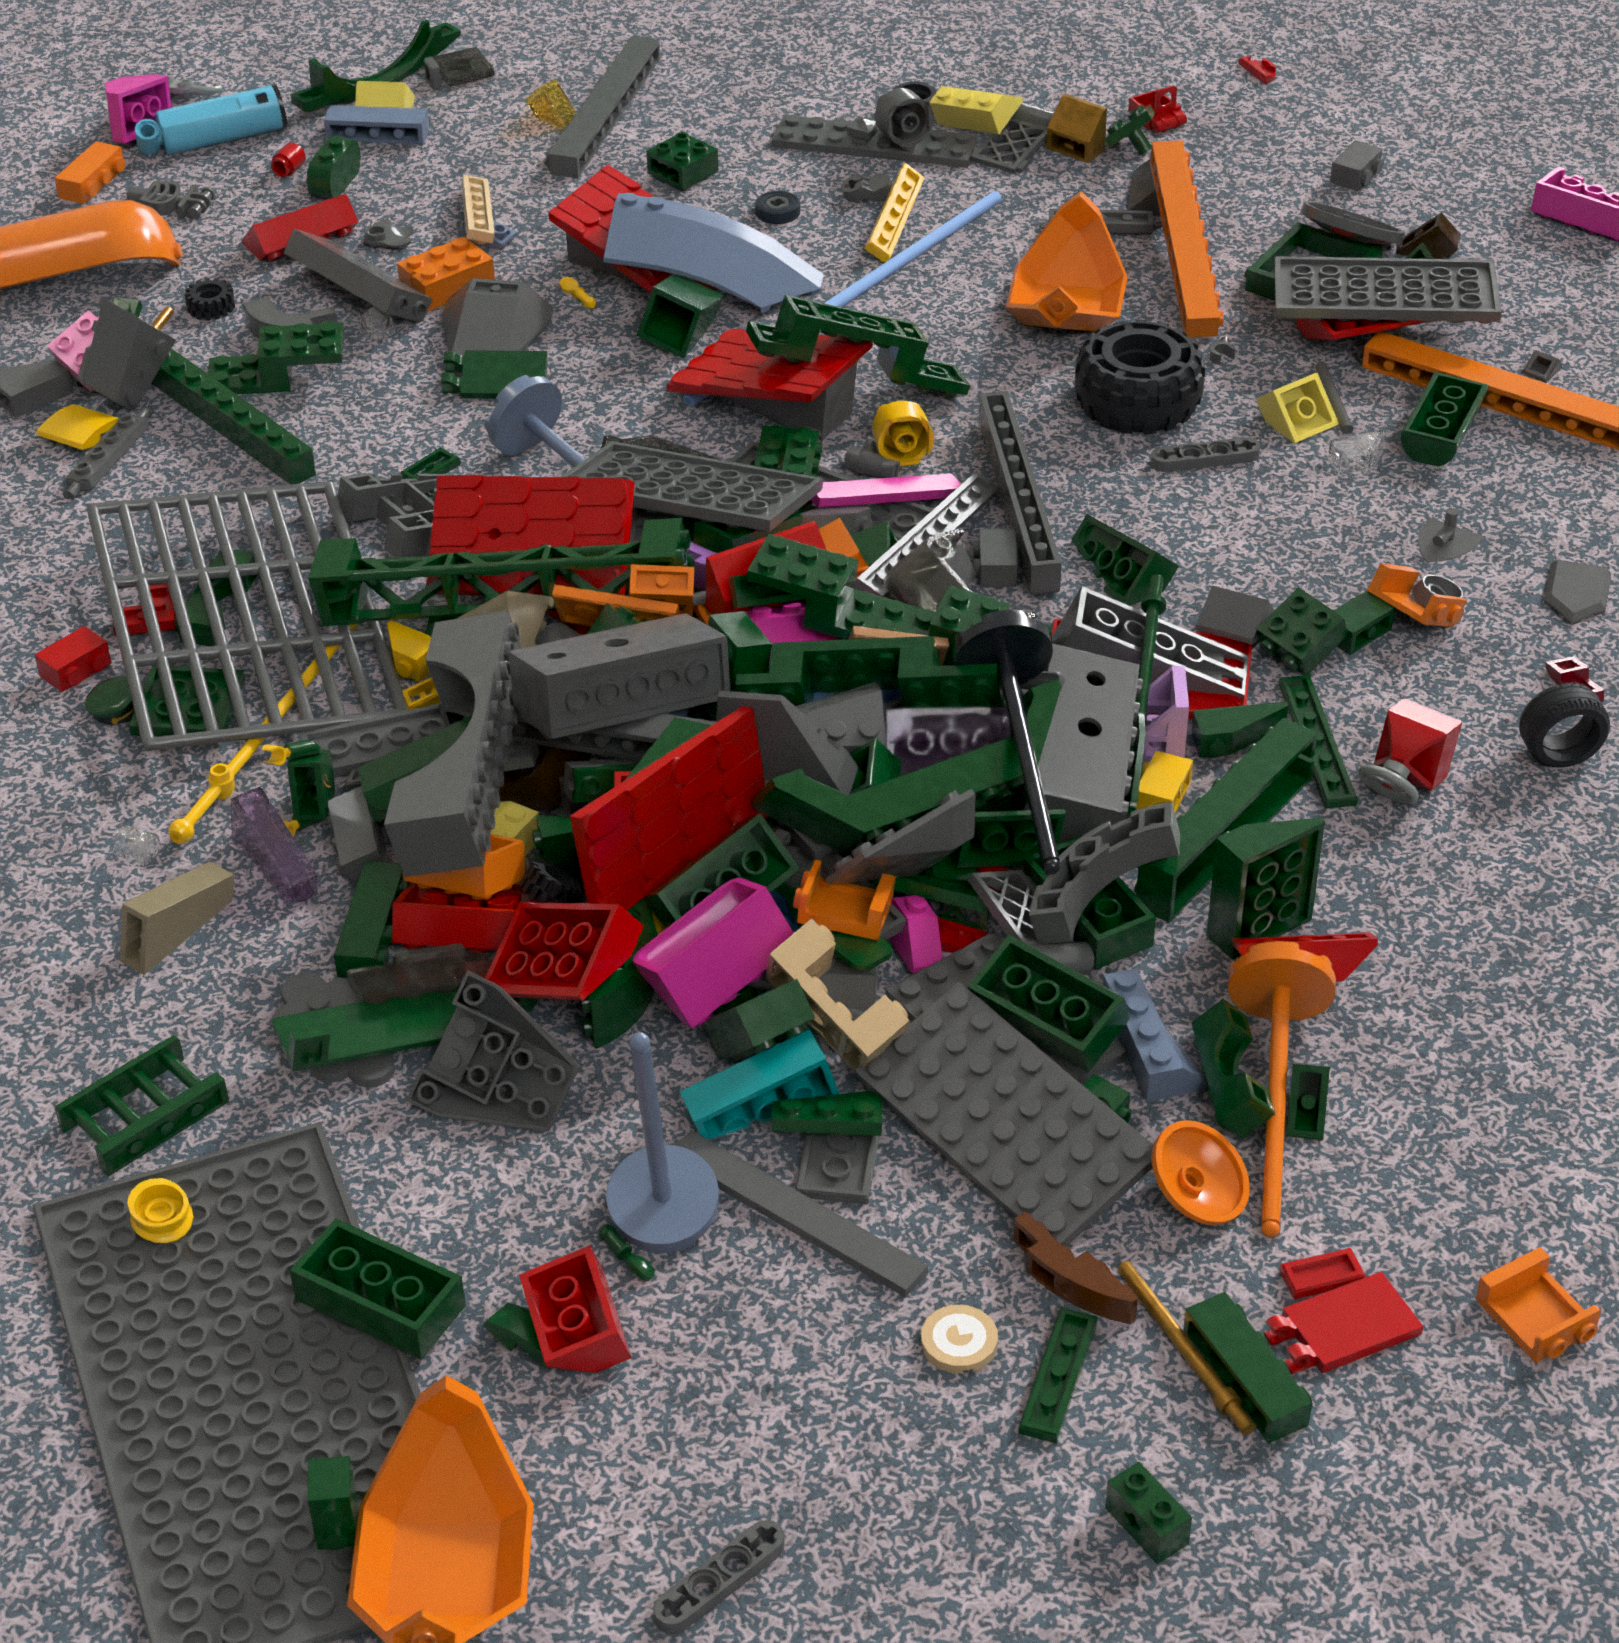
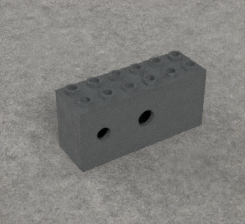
[509,613,731,739]
[1018,643,1143,842]

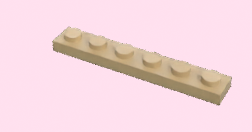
[461,175,495,244]

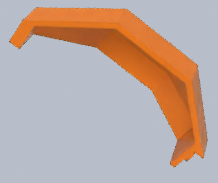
[1005,191,1128,332]
[347,1375,534,1643]

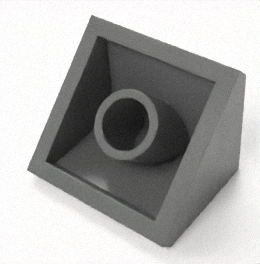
[1196,585,1274,645]

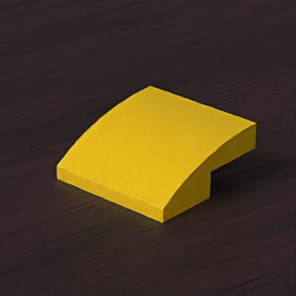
[37,404,119,450]

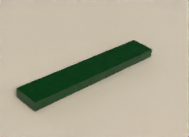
[1279,675,1358,809]

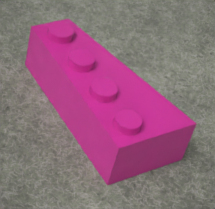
[1530,166,1619,242]

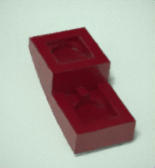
[1546,656,1604,702]

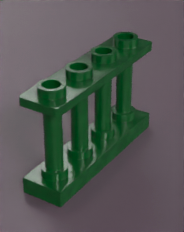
[55,1035,229,1177]

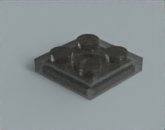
[433,47,495,87]

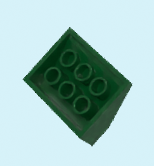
[1206,818,1325,960]

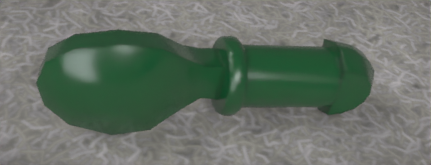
[599,1224,655,1281]

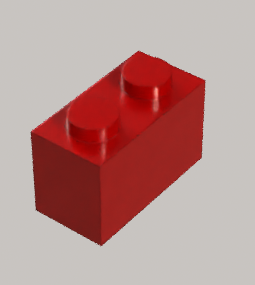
[34,626,112,692]

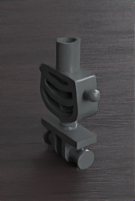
[127,180,215,219]

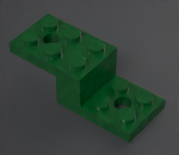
[208,322,344,394]

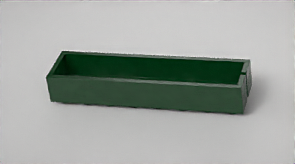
[1134,718,1317,923]

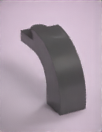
[243,297,337,339]

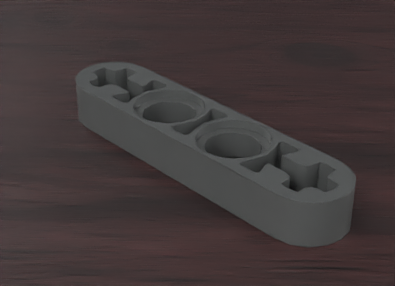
[1151,437,1260,472]
[653,1520,785,1634]

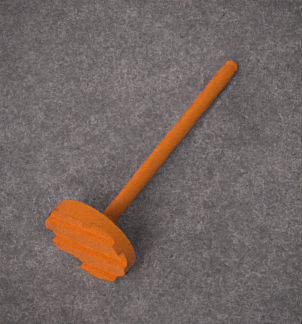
[1228,941,1336,1238]

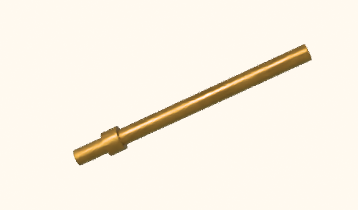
[1118,1261,1256,1435]

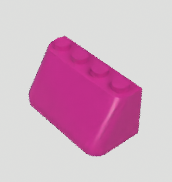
[633,878,794,1028]

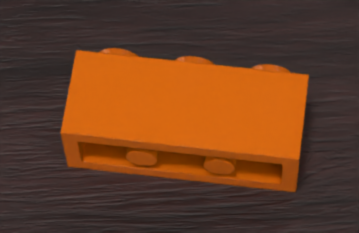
[55,141,125,204]

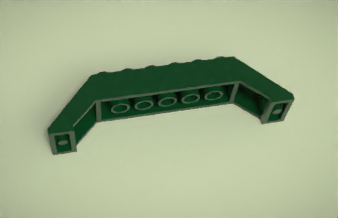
[751,679,1062,853]

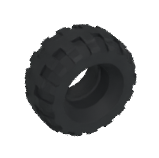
[1075,320,1205,435]

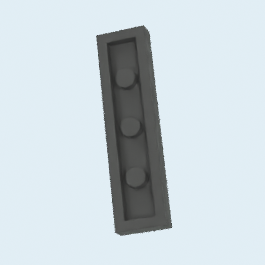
[1049,208,1153,234]

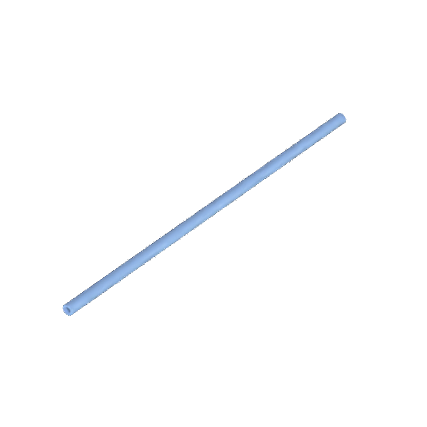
[683,191,1001,407]

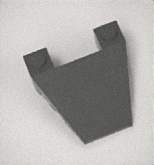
[338,473,453,558]
[716,691,858,795]

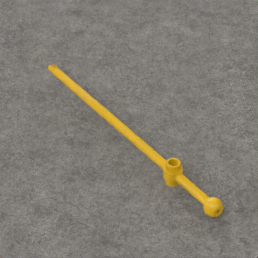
[168,624,358,844]

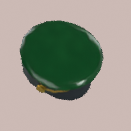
[84,675,134,725]

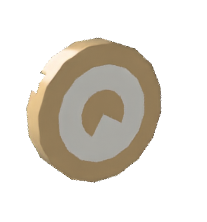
[921,1305,998,1374]

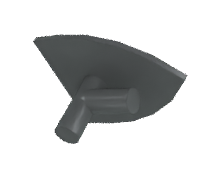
[1418,508,1484,562]

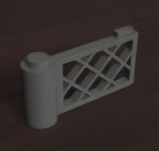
[971,103,1054,174]
[968,870,1095,975]

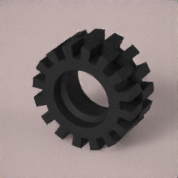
[184,278,235,321]
[520,858,585,903]

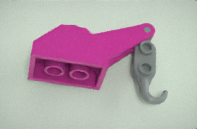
[105,74,222,143]

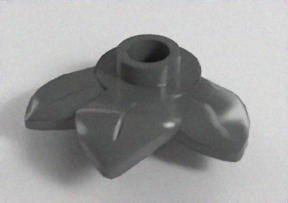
[364,219,413,248]

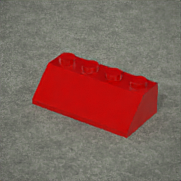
[241,194,359,262]
[706,521,826,614]

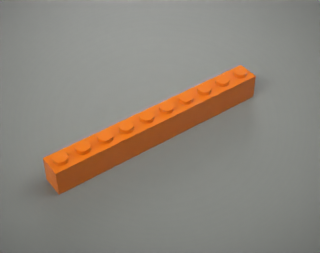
[1150,140,1224,338]
[1362,331,1619,450]

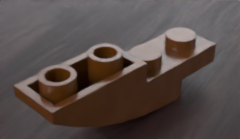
[1013,1212,1138,1324]

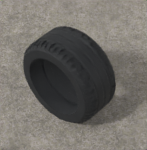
[1519,683,1610,767]

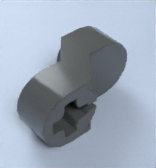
[841,174,893,203]

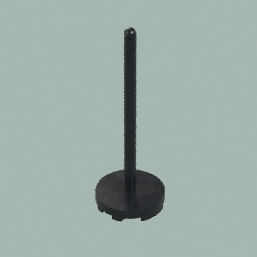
[953,610,1061,875]

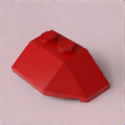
[1233,932,1378,982]

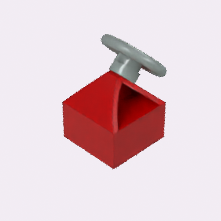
[1358,698,1462,804]

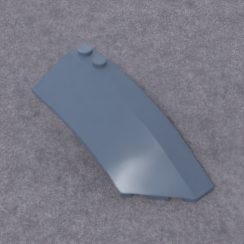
[603,193,823,313]

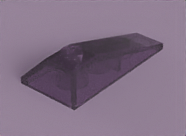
[883,707,1013,776]

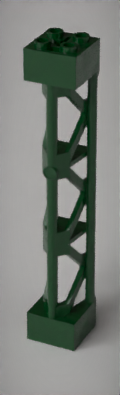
[308,518,695,626]

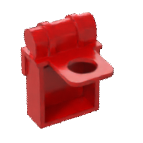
[1128,85,1187,133]

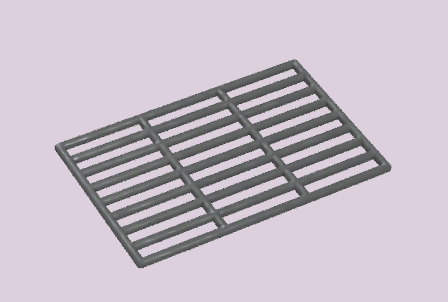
[87,481,408,751]

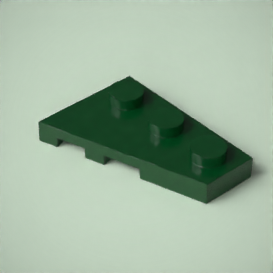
[771,1091,882,1136]

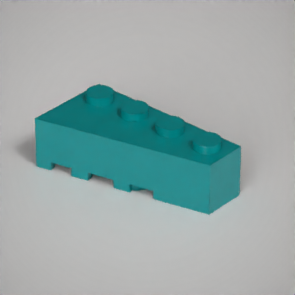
[679,1029,840,1140]

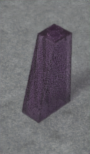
[231,786,317,905]

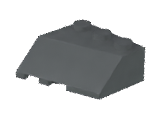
[77,296,176,411]
[795,682,887,753]

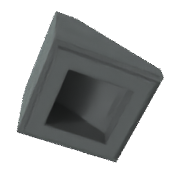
[1522,350,1562,383]

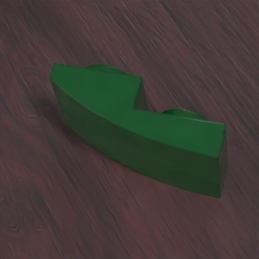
[483,1302,547,1369]

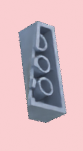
[1103,968,1209,1102]

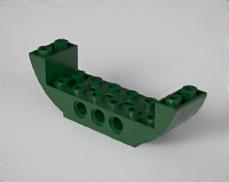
[532,815,658,1049]

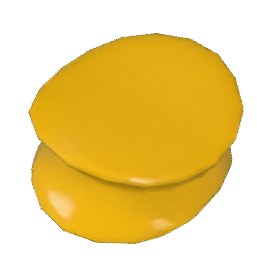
[127,1178,194,1244]

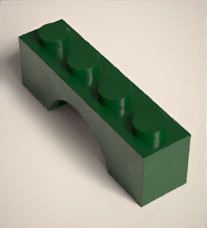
[175,550,258,647]
[1191,999,1275,1139]

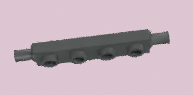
[63,406,152,501]

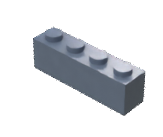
[324,105,430,144]

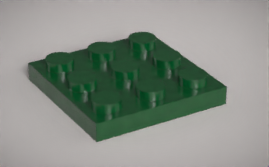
[129,665,245,737]

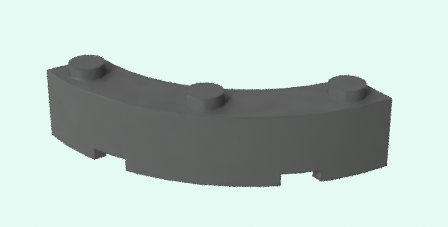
[1029,802,1180,945]

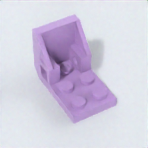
[1142,666,1189,764]

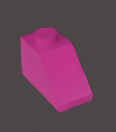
[889,895,942,973]

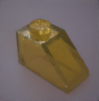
[525,79,577,131]

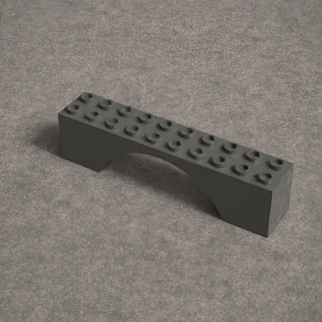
[384,611,521,877]

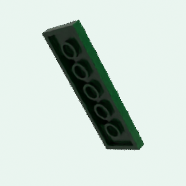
[755,425,822,514]

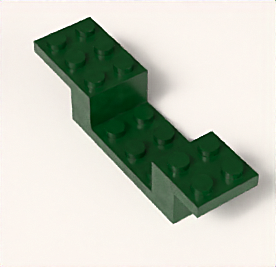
[746,295,970,396]
[746,534,1010,666]
[735,636,1005,720]

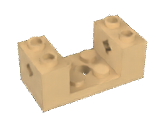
[765,919,910,1072]

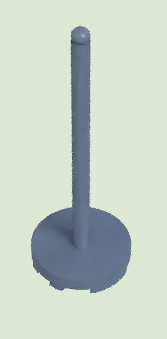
[485,375,585,468]
[606,1032,719,1253]

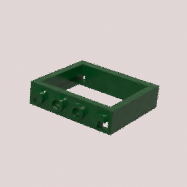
[1244,222,1383,301]

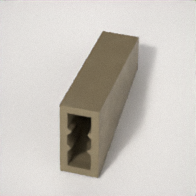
[120,861,234,975]

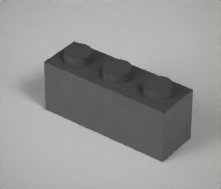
[326,786,389,885]

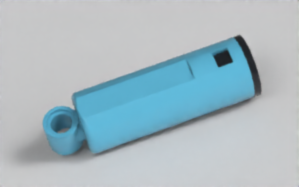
[135,84,288,155]

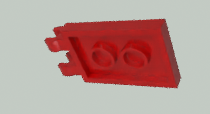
[1264,1272,1424,1375]

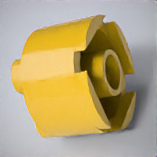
[871,401,934,466]

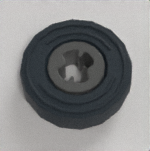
[755,191,801,224]

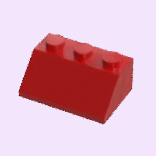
[519,1245,632,1373]

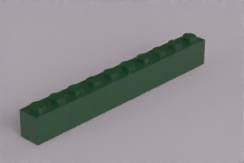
[151,348,316,485]

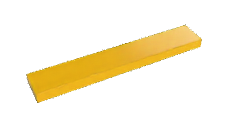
[864,163,925,262]

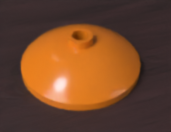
[1152,1120,1250,1225]

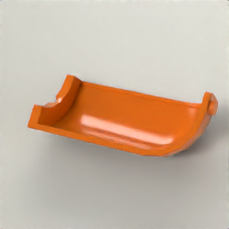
[0,200,183,289]

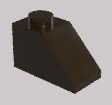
[1396,212,1461,259]

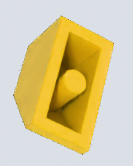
[387,620,431,682]

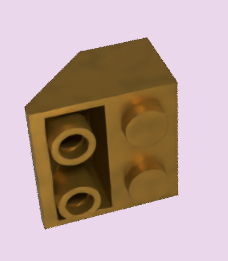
[1046,93,1107,163]

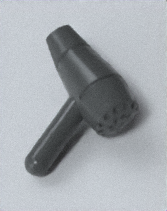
[844,439,900,478]

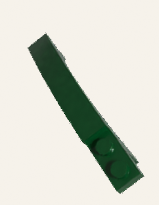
[290,20,461,112]

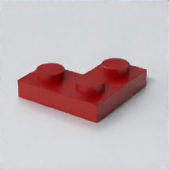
[113,584,176,636]

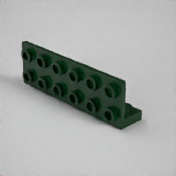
[272,983,461,1072]

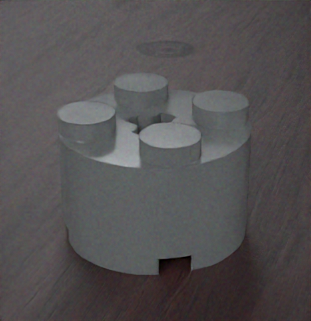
[875,88,933,147]

